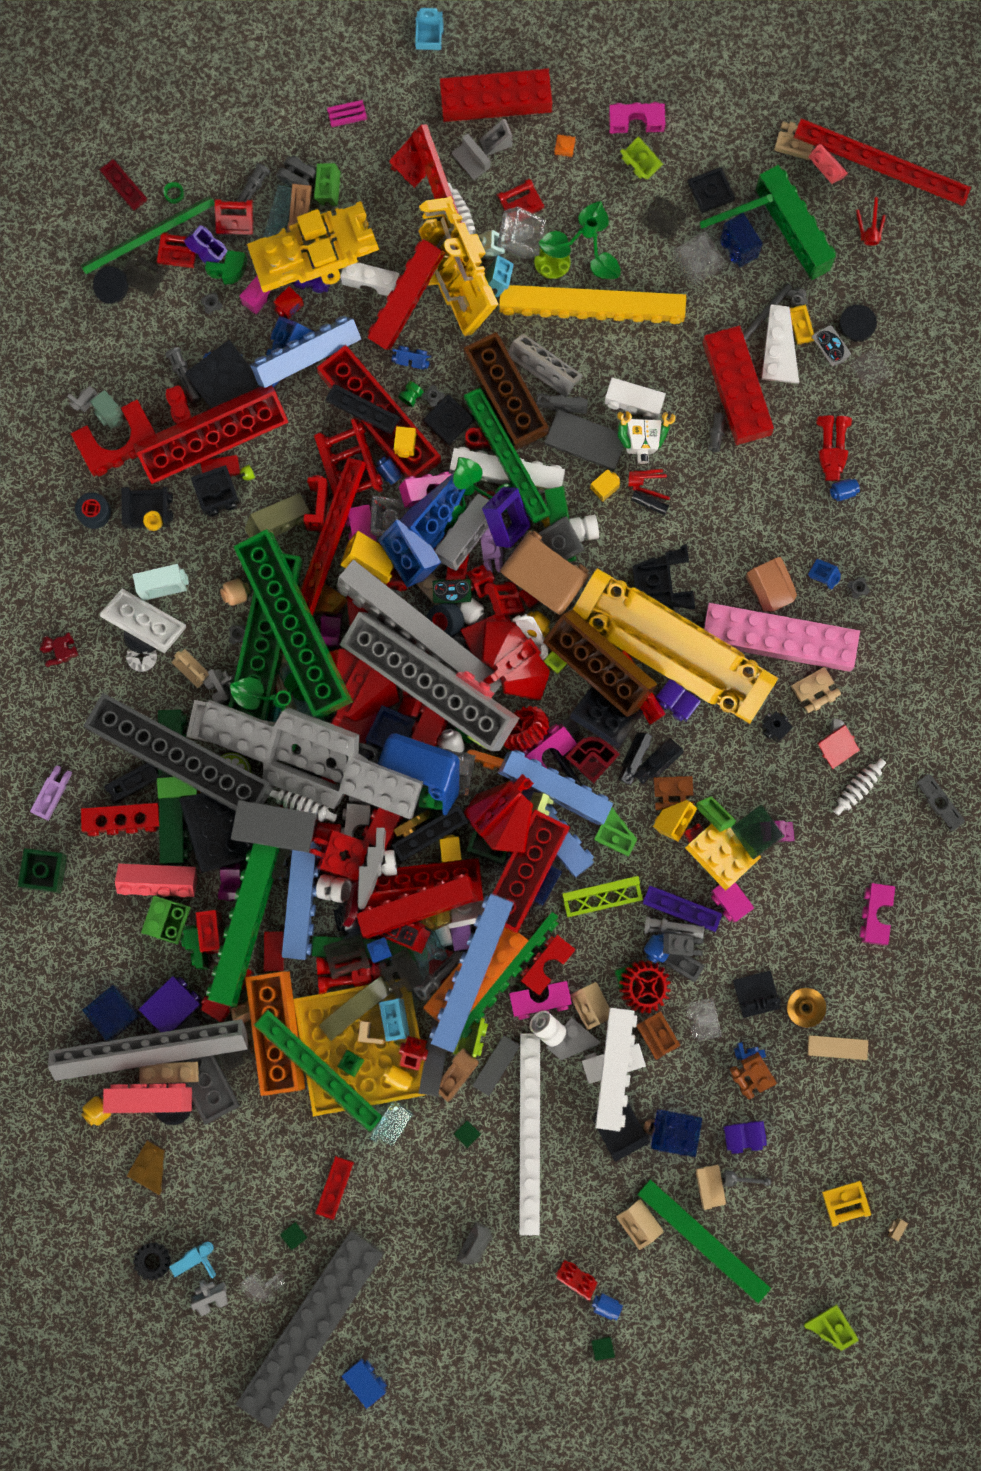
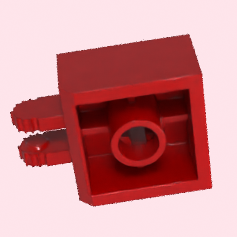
[310,830,369,880]

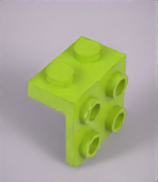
[453,1018,488,1059]

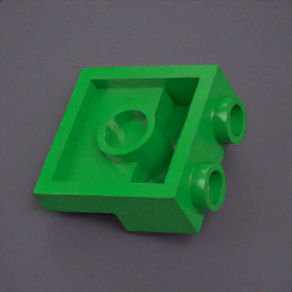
[181,925,209,970]

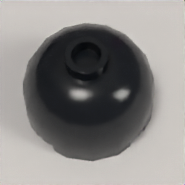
[334,901,362,940]

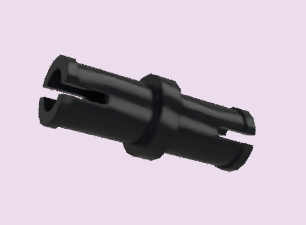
[630,489,669,516]

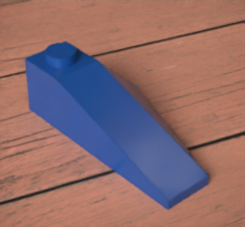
[266,316,314,388]
[400,473,466,549]

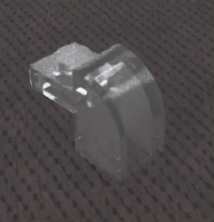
[238,1270,286,1302]

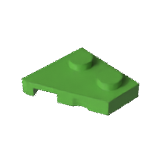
[594,807,637,857]

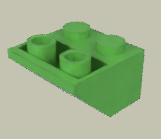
[141,896,191,945]

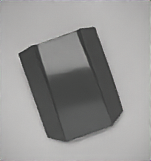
[456,1221,493,1265]

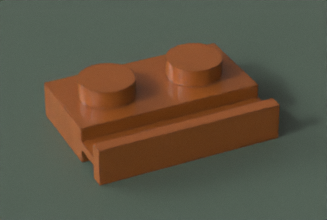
[636,1011,681,1060]

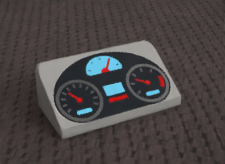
[812,325,851,367]

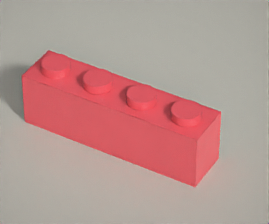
[115,863,197,898]

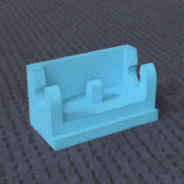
[486,255,514,297]
[379,999,410,1042]

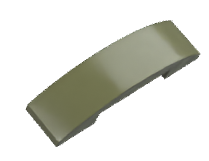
[319,976,393,1041]

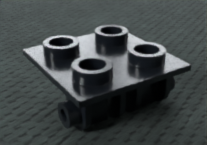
[733,970,781,1018]

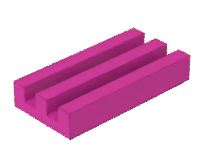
[327,100,367,127]

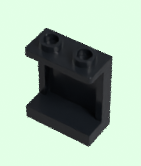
[121,486,173,529]
[592,1100,650,1162]

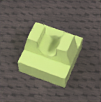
[530,792,554,816]

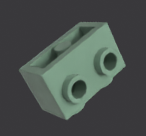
[90,390,125,429]

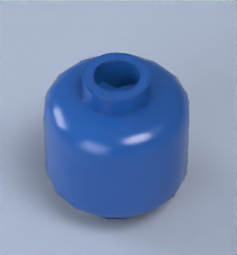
[644,933,670,964]

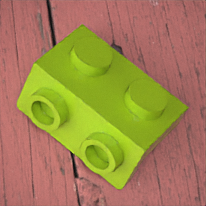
[620,137,663,180]

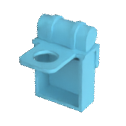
[416,8,443,50]
[169,1242,216,1278]

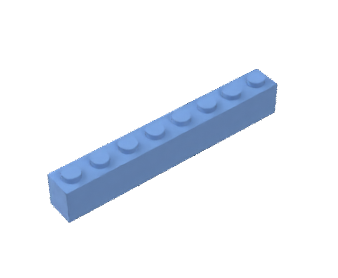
[430,894,514,1053]

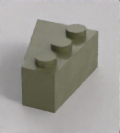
[245,493,310,538]

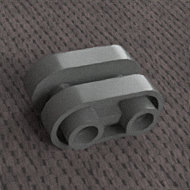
[276,155,317,187]

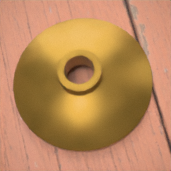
[787,988,826,1028]

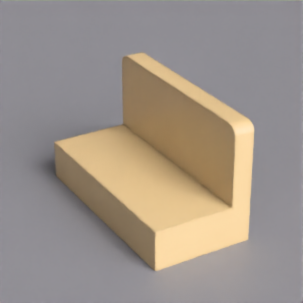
[570,982,610,1030]
[358,1021,385,1044]
[695,1165,726,1210]
[616,1199,663,1250]

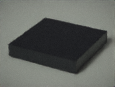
[687,167,736,214]
[422,394,475,446]

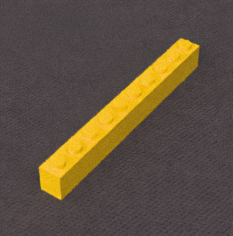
[499,285,686,324]

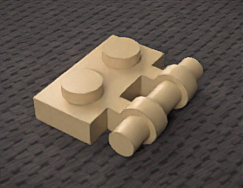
[774,122,813,160]
[791,667,841,713]

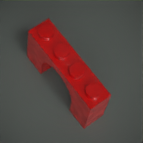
[71,400,156,477]

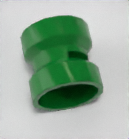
[398,381,424,407]

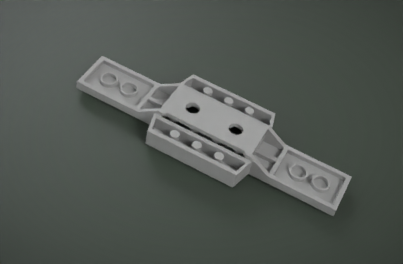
[198,700,423,819]

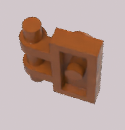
[654,776,694,810]
[730,1052,777,1099]

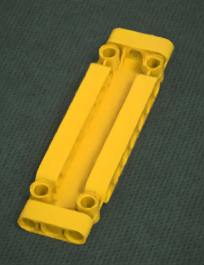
[573,568,778,724]

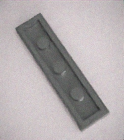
[419,1018,447,1097]

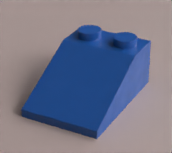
[378,520,441,587]

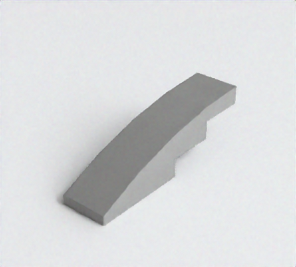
[358,828,386,909]

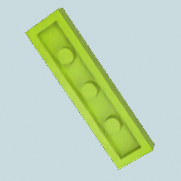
[562,876,643,918]

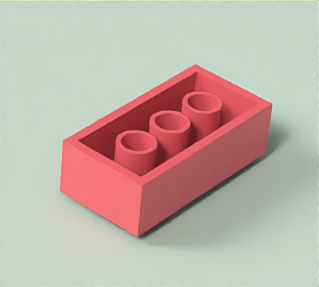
[103,1083,192,1113]

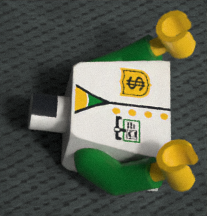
[617,411,675,464]

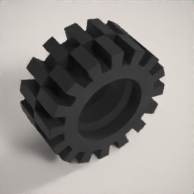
[133,1242,171,1280]

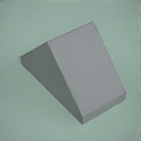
[479,119,512,156]

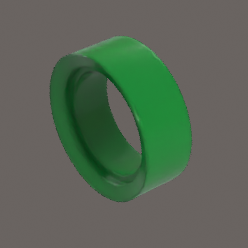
[163,182,184,203]

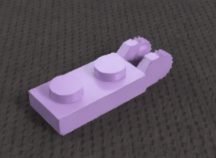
[480,528,503,573]
[30,765,72,821]

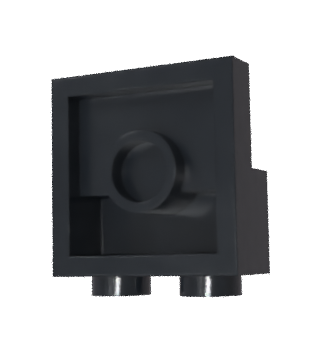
[190,465,240,517]

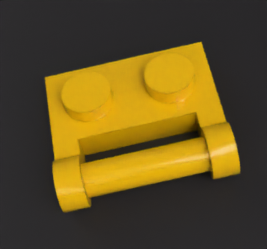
[822,1181,871,1227]

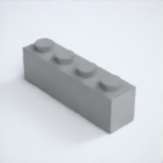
[435,494,489,571]

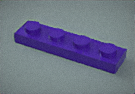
[642,886,722,932]

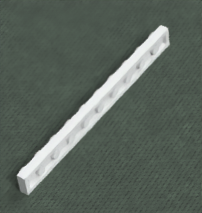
[520,1034,540,1235]

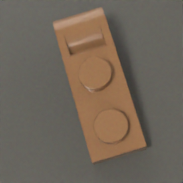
[287,184,312,240]
[439,1048,479,1102]

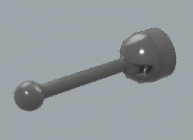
[723,1170,771,1187]

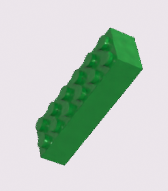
[755,164,836,281]

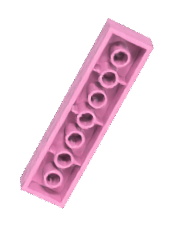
[703,603,860,672]

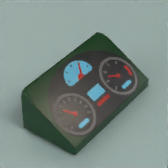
[432,579,472,604]

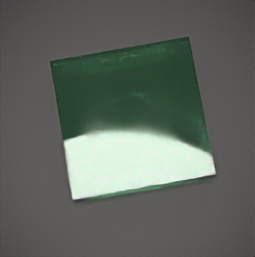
[730,804,785,859]

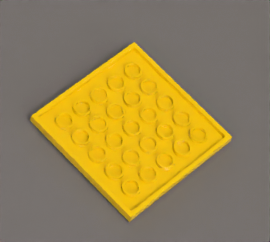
[293,977,425,1116]

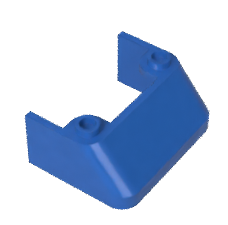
[378,733,460,816]

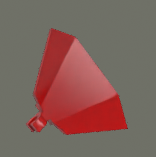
[481,622,550,701]
[330,648,399,726]
[464,774,534,853]

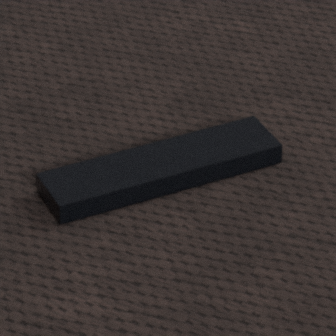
[325,384,401,435]

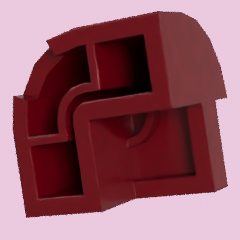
[565,736,620,784]

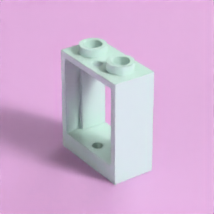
[133,564,189,601]

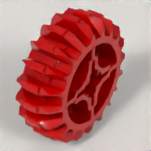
[503,705,550,751]
[619,960,671,1013]

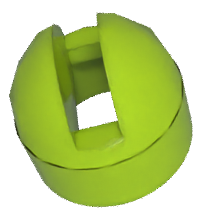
[240,464,255,481]

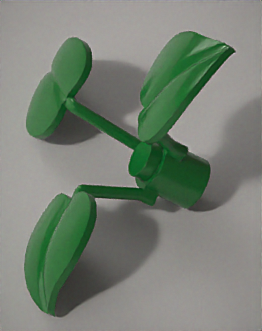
[539,201,621,279]
[444,457,513,533]
[230,672,306,751]

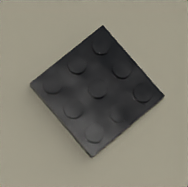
[185,340,261,409]
[569,686,643,749]

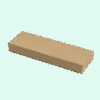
[807,1036,868,1060]

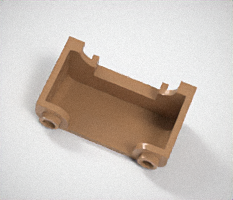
[500,530,590,615]

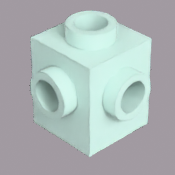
[478,230,505,259]

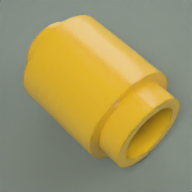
[383,1064,413,1092]

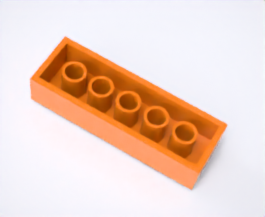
[423,928,529,1022]
[245,972,305,1096]

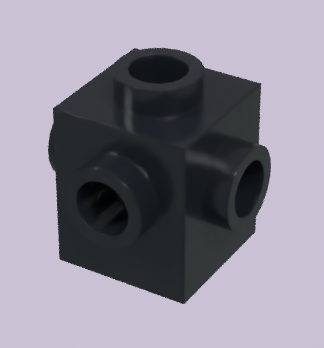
[761,711,793,744]

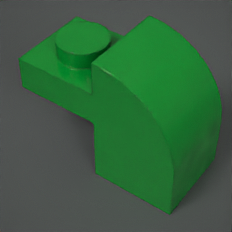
[205,250,247,285]
[418,788,443,811]

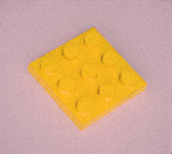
[685,824,761,891]

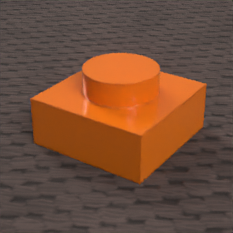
[555,135,576,157]

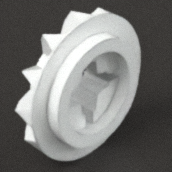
[126,649,157,672]

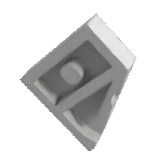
[546,1017,600,1060]

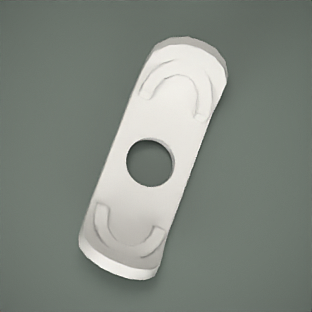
[512,614,548,661]

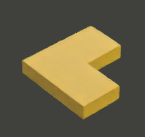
[790,305,814,345]

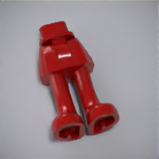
[816,415,852,481]
[316,957,385,994]

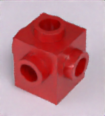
[466,565,495,599]
[399,1036,429,1071]

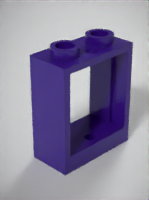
[482,487,531,548]

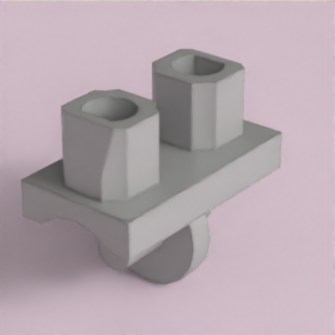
[203,669,235,704]
[191,1279,228,1316]

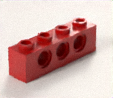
[81,803,159,837]

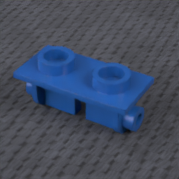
[392,345,431,370]

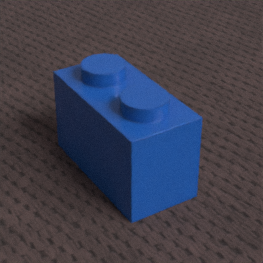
[342,1358,387,1409]

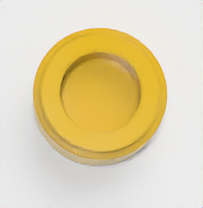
[143,511,163,531]

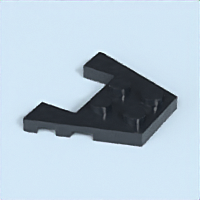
[632,544,695,609]

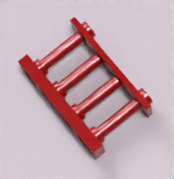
[314,418,383,495]

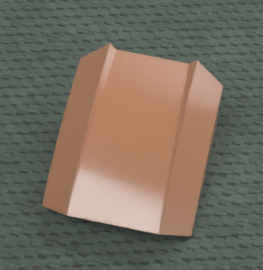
[745,557,797,611]

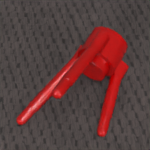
[856,197,886,245]
[628,469,670,500]

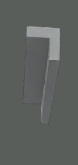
[508,333,583,397]

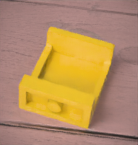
[340,531,394,584]

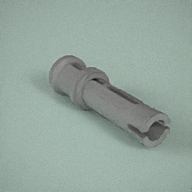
[644,916,705,939]

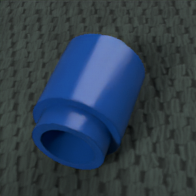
[376,456,402,485]
[830,478,860,502]
[591,1293,623,1320]

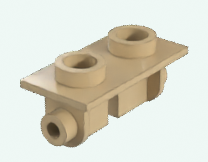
[171,649,209,688]

